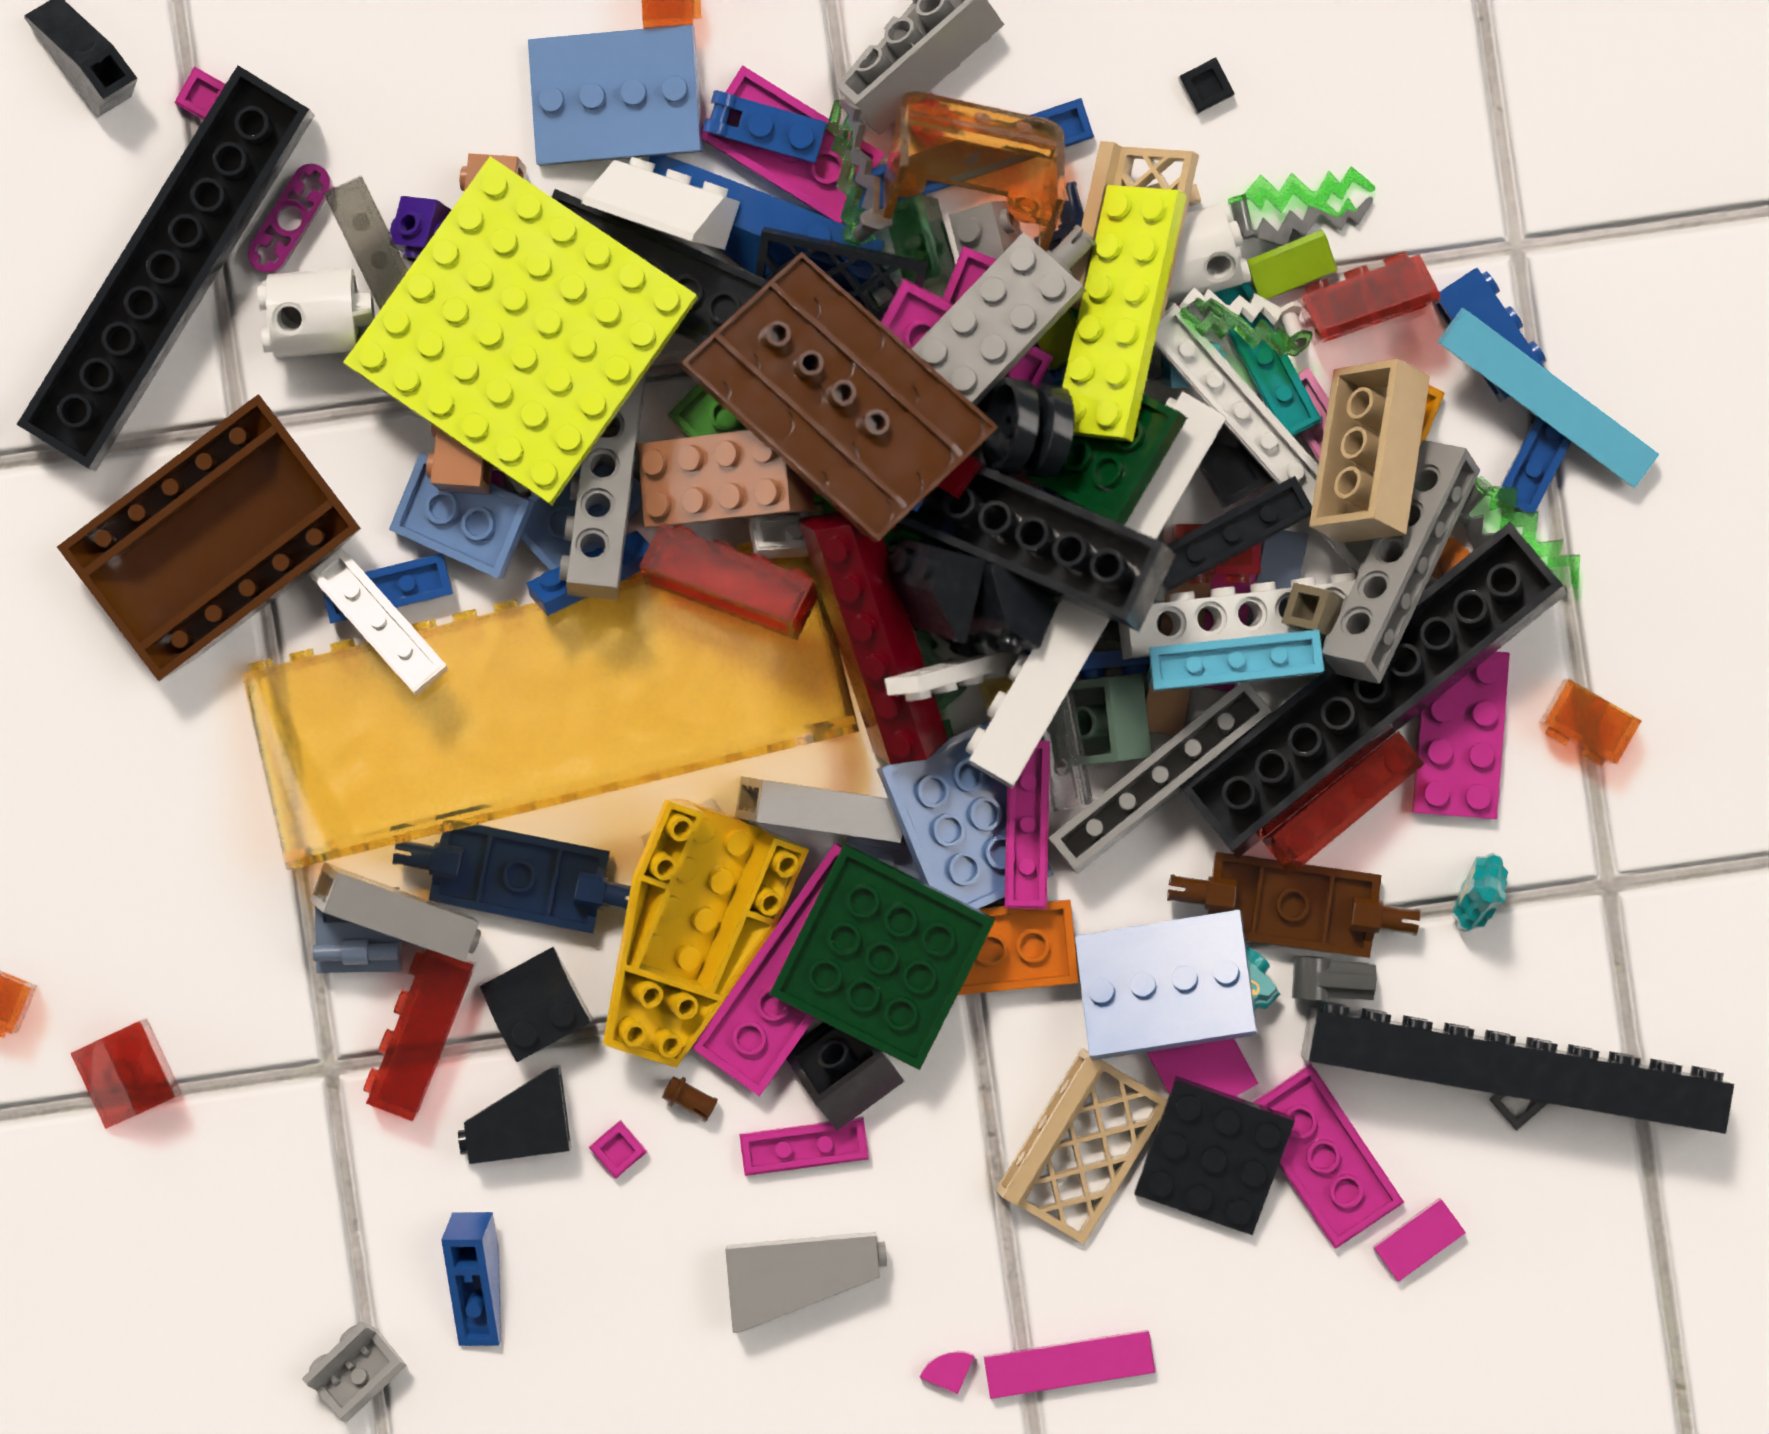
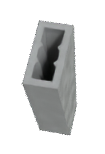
[735,776,902,843]
[310,862,481,962]
[725,1231,887,1333]

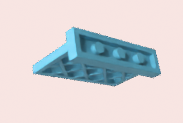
[1147,630,1324,692]

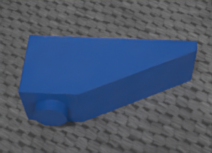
[441,1212,501,1346]

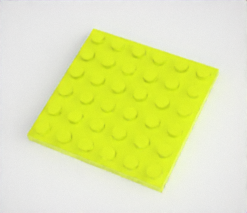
[343,156,698,506]

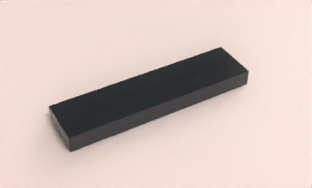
[1162,476,1312,593]

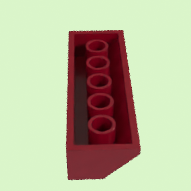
[798,512,948,764]

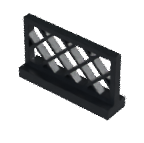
[755,227,929,321]

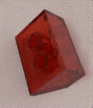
[1297,251,1441,346]

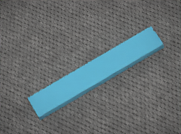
[1437,308,1660,488]

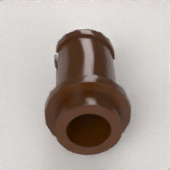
[661,1076,718,1122]

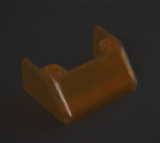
[883,91,1066,252]

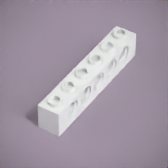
[1118,572,1356,660]

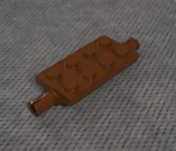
[1167,851,1420,958]

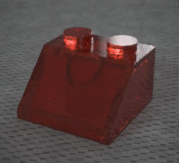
[70,1018,182,1129]

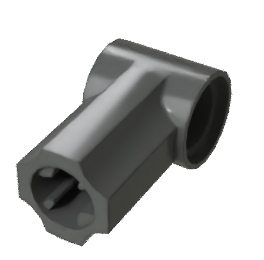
[1291,956,1377,1001]

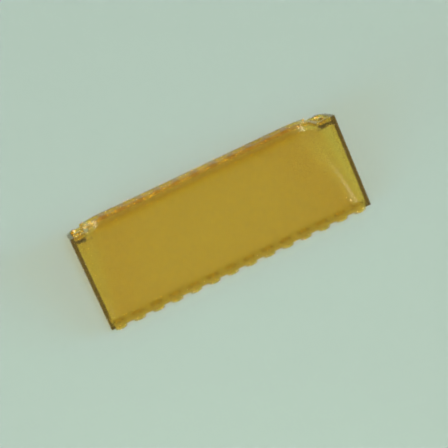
[241,542,859,871]

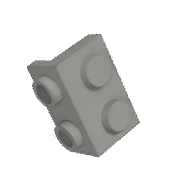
[949,200,1020,259]
[302,1322,407,1423]

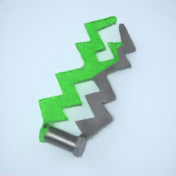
[826,99,893,246]
[1227,166,1376,246]
[1458,476,1581,592]

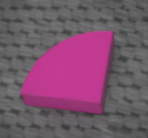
[919,1351,974,1394]

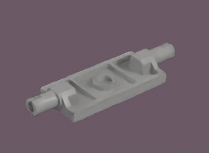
[912,224,1096,406]

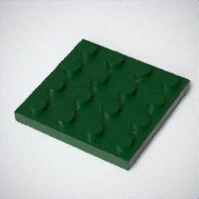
[769,843,996,1070]

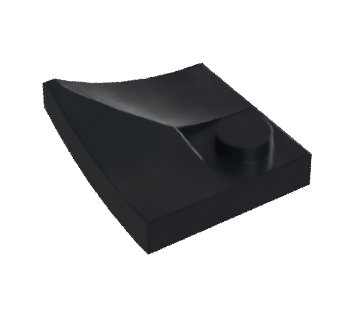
[1199,394,1273,508]

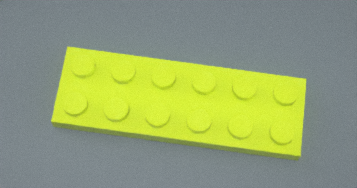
[1063,185,1187,442]

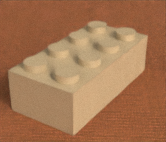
[1309,358,1430,543]

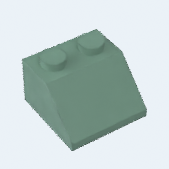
[1051,674,1152,767]

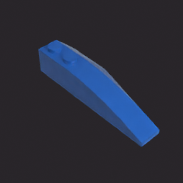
[648,155,885,304]

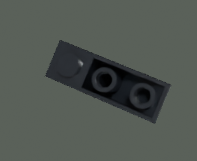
[24,0,138,118]

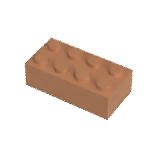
[637,430,815,527]

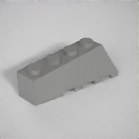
[836,0,1005,135]

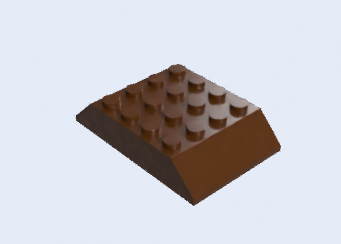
[57,394,362,682]

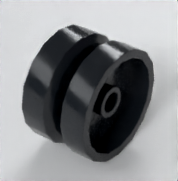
[982,377,1074,479]

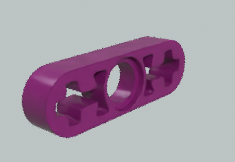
[248,163,332,274]

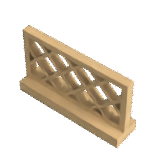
[1071,141,1199,318]
[995,1048,1167,1245]

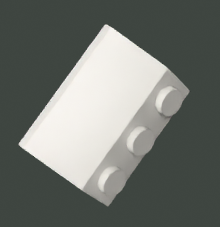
[582,156,740,250]

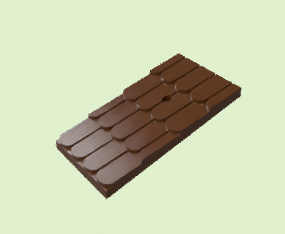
[678,252,998,543]

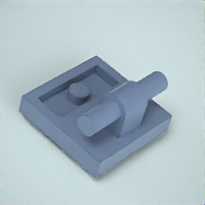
[313,887,402,973]

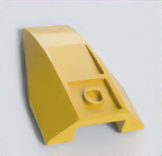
[603,799,809,1068]

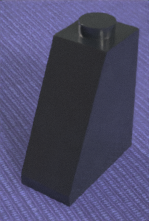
[458,1065,572,1164]

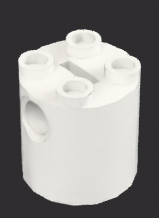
[1166,203,1251,307]
[258,268,375,358]

